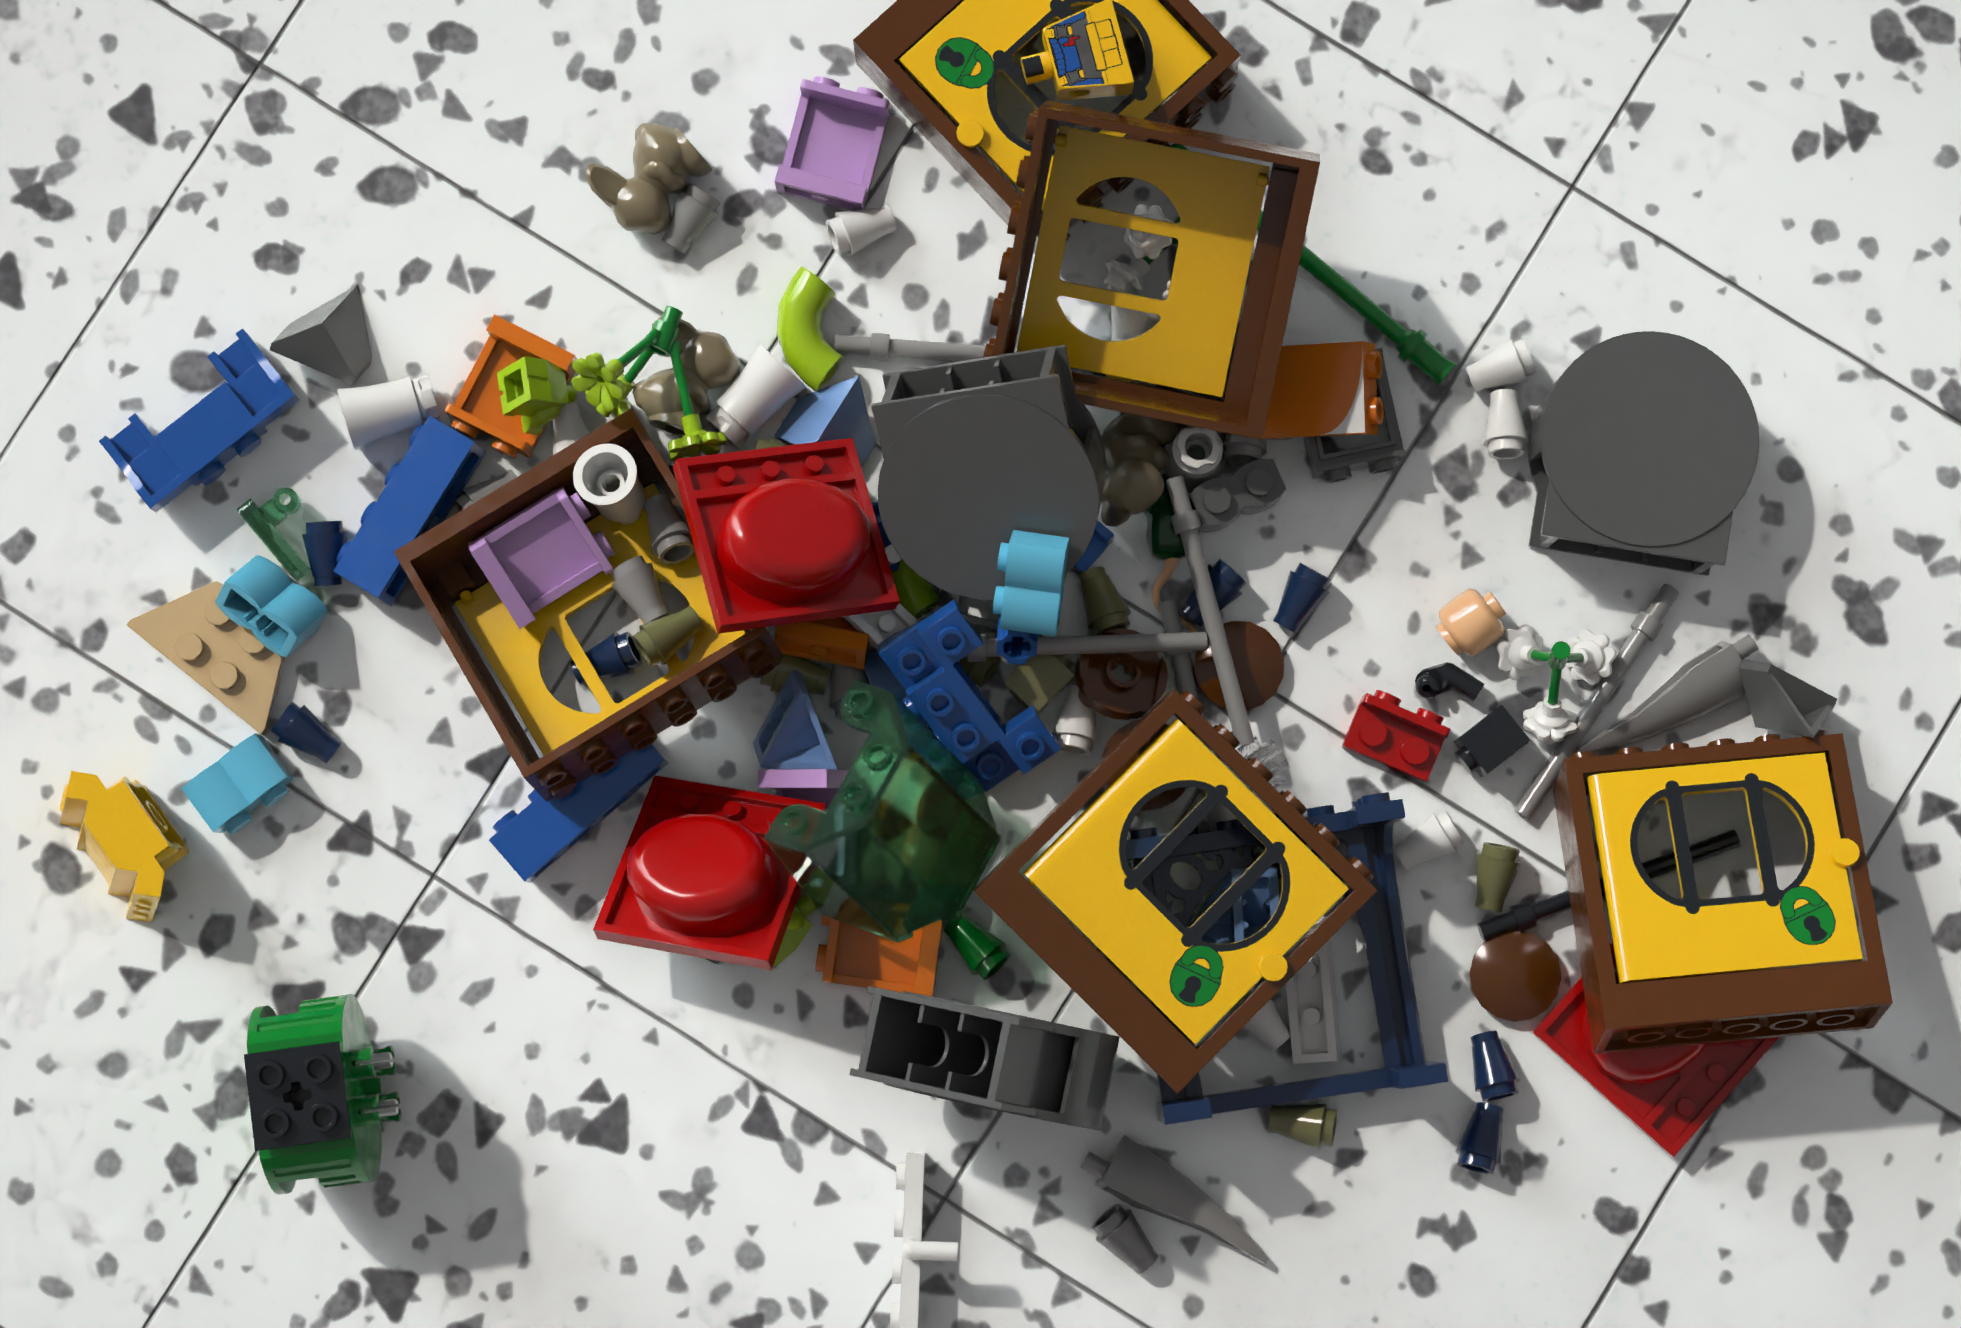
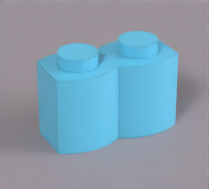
[993,530,1069,637]
[215,555,328,657]
[181,733,294,835]

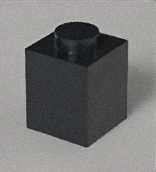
[1453,705,1531,777]

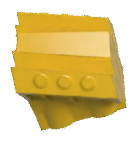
[59,771,190,922]

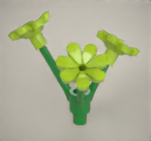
[571,306,728,461]

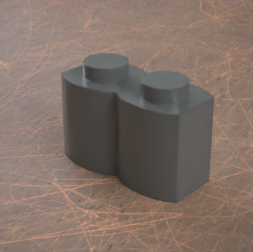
[1189,459,1286,533]

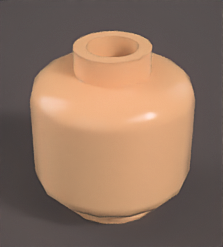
[1436,589,1507,657]

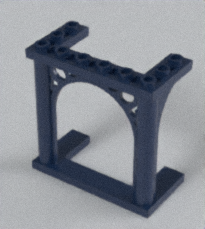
[1126,792,1448,1125]

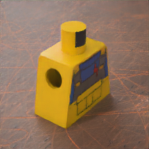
[1020,0,1134,101]

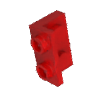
[1341,690,1451,782]

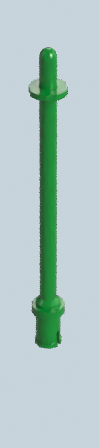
[1170,143,1457,385]

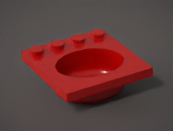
[673,438,900,634]
[593,775,829,971]
[1531,942,1779,1157]

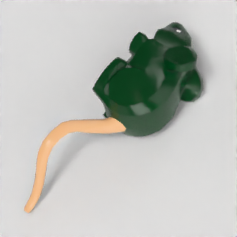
[1144,473,1197,632]

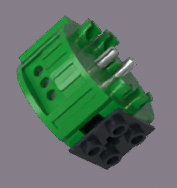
[244,994,402,1195]

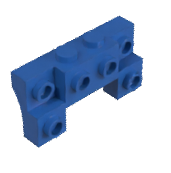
[99,328,300,513]
[877,599,1062,793]

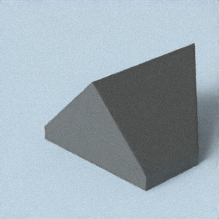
[270,285,372,385]
[1739,659,1837,738]

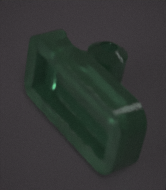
[236,488,311,582]

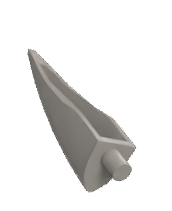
[1577,635,1759,752]
[1080,1135,1268,1264]

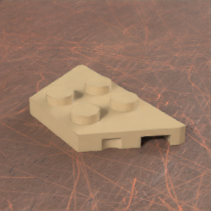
[126,581,286,735]

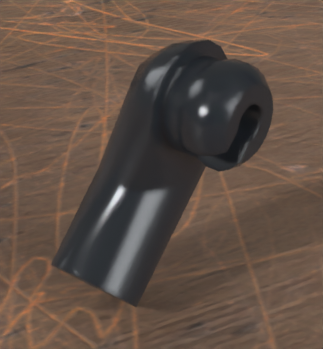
[1415,662,1485,702]

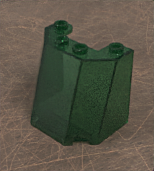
[764,680,1001,943]

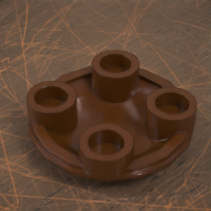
[1193,621,1284,711]
[1469,930,1561,1022]

